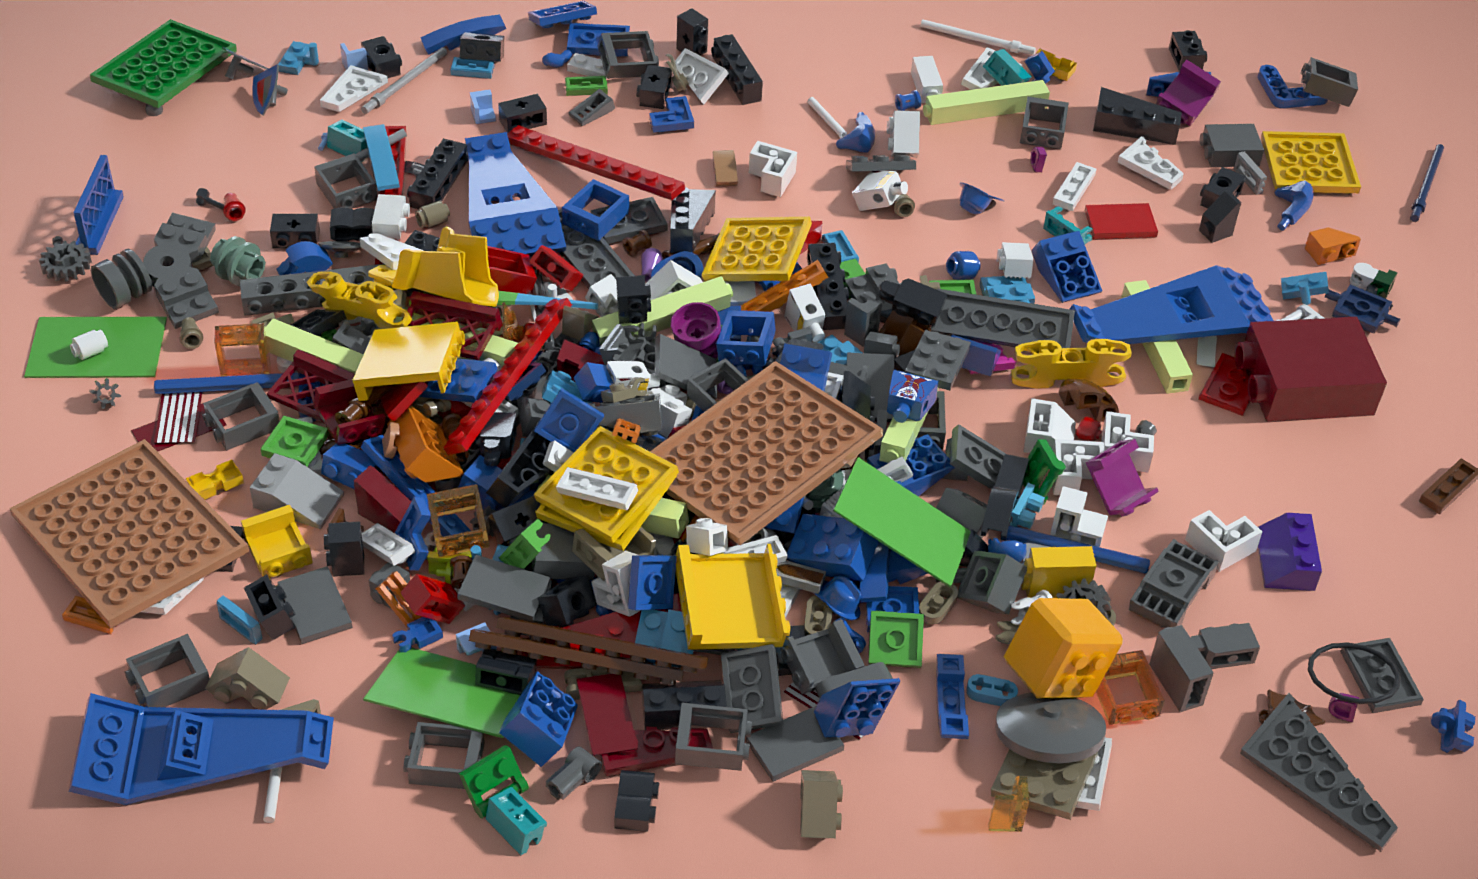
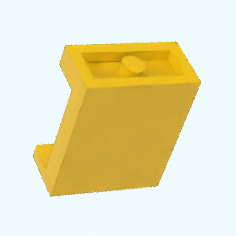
[241,505,313,578]

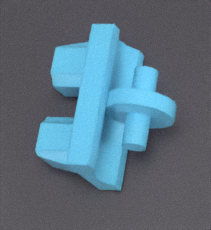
[1010,483,1045,529]

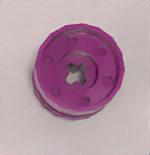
[671,302,721,359]

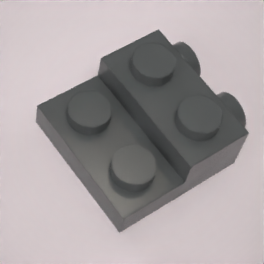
[844,263,901,311]

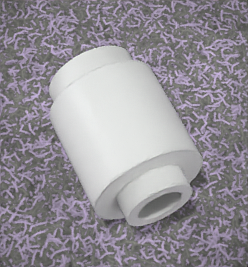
[70,330,108,360]

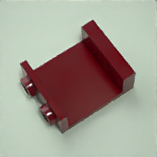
[314,379,385,445]

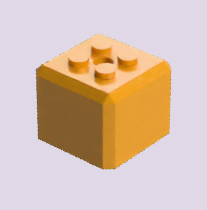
[1003,598,1123,699]

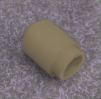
[415,201,450,228]

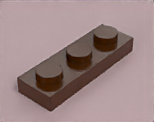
[1419,458,1478,514]

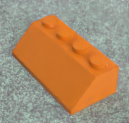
[387,405,464,482]

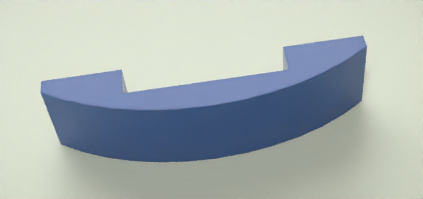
[860,541,893,602]
[936,654,969,739]

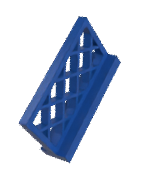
[73,155,124,255]

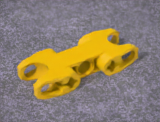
[307,272,412,329]
[1010,339,1132,389]

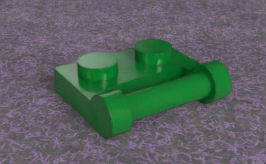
[1023,439,1066,505]
[459,745,529,819]

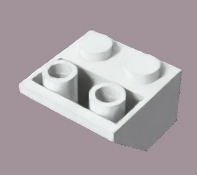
[1023,399,1076,453]

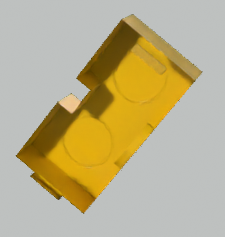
[1036,48,1077,81]
[186,459,244,500]

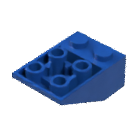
[1031,231,1102,303]
[867,434,955,496]
[499,671,578,767]
[814,678,901,738]

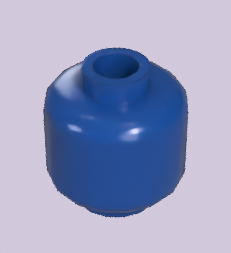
[946,251,981,280]

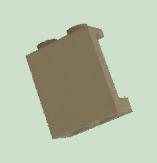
[572,527,656,581]

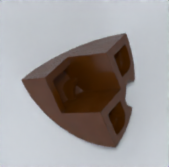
[878,310,931,356]
[1058,379,1119,422]

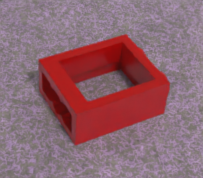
[487,246,537,295]

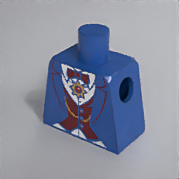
[887,370,939,423]

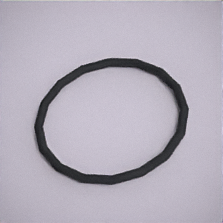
[1307,642,1400,704]

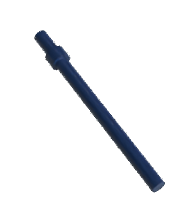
[1410,144,1444,222]

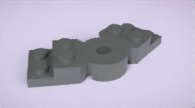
[143,213,219,329]

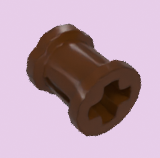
[623,230,652,257]
[450,555,473,589]

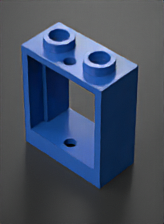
[562,179,629,241]
[716,310,776,365]

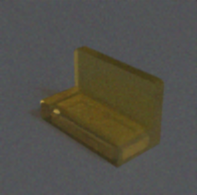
[988,776,1029,832]

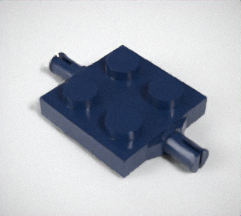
[1324,284,1401,334]

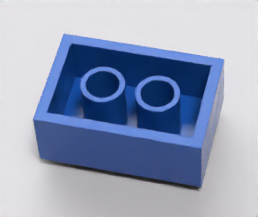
[786,514,879,581]

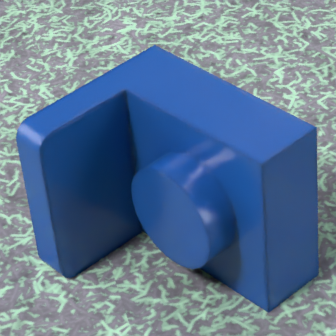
[1024,51,1055,84]

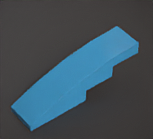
[363,124,400,191]

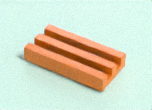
[612,418,641,443]
[376,571,422,627]
[62,595,117,634]

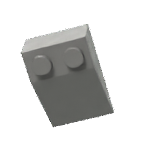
[250,453,344,529]

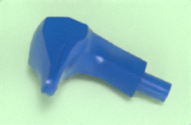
[836,112,875,152]
[1274,180,1313,231]

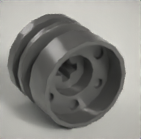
[90,248,152,309]

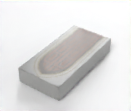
[776,561,826,593]

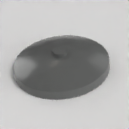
[995,693,1106,763]

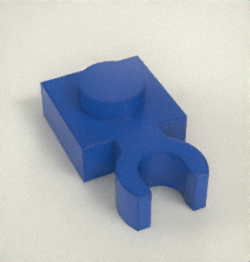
[392,617,443,653]

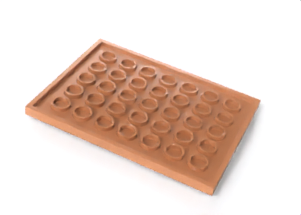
[650,361,883,545]
[9,439,250,628]

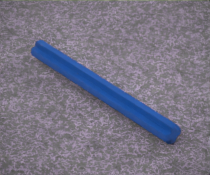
[154,372,299,394]
[1001,525,1150,574]

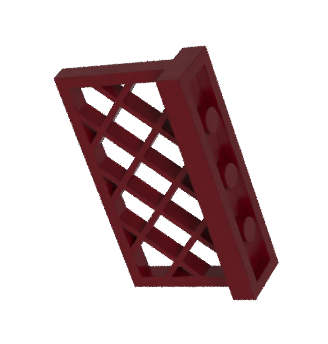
[401,291,503,360]
[267,349,381,423]

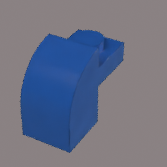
[276,241,333,275]

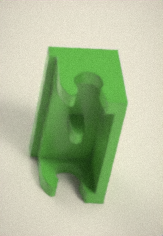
[499,519,550,569]

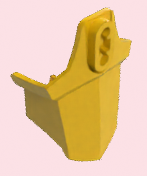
[368,226,499,306]

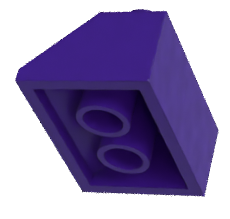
[1258,513,1322,591]

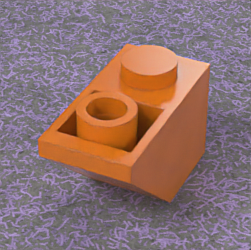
[1305,227,1361,265]

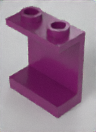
[1156,59,1221,126]
[1085,439,1159,517]

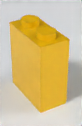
[1021,546,1096,598]

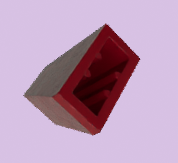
[354,465,411,533]

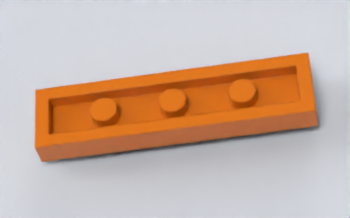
[741,260,828,312]

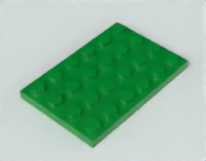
[90,19,237,108]

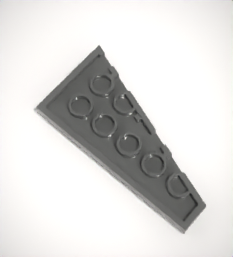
[1240,693,1398,852]

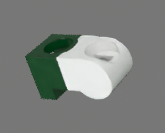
[1350,263,1398,299]

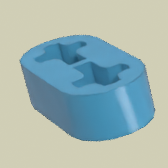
[966,674,1018,706]

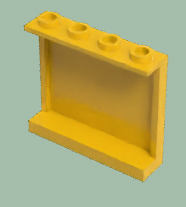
[353,322,465,401]
[675,544,790,650]

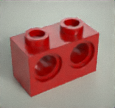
[400,574,466,624]

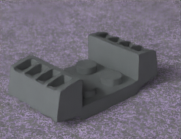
[1129,539,1219,628]

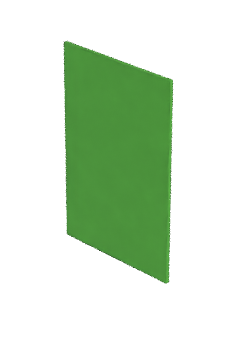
[24,317,167,378]
[833,457,971,587]
[363,648,520,738]

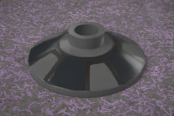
[318,241,362,258]

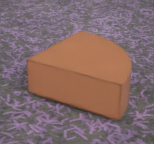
[382,422,400,459]

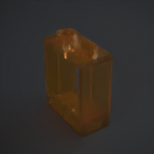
[214,323,271,376]
[427,484,490,557]
[1096,650,1165,725]

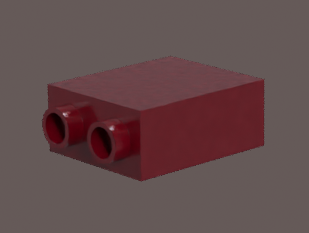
[1234,317,1387,422]

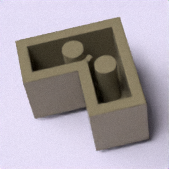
[205,647,290,710]
[800,770,843,839]

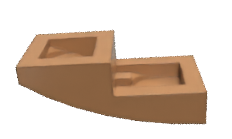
[713,150,738,186]

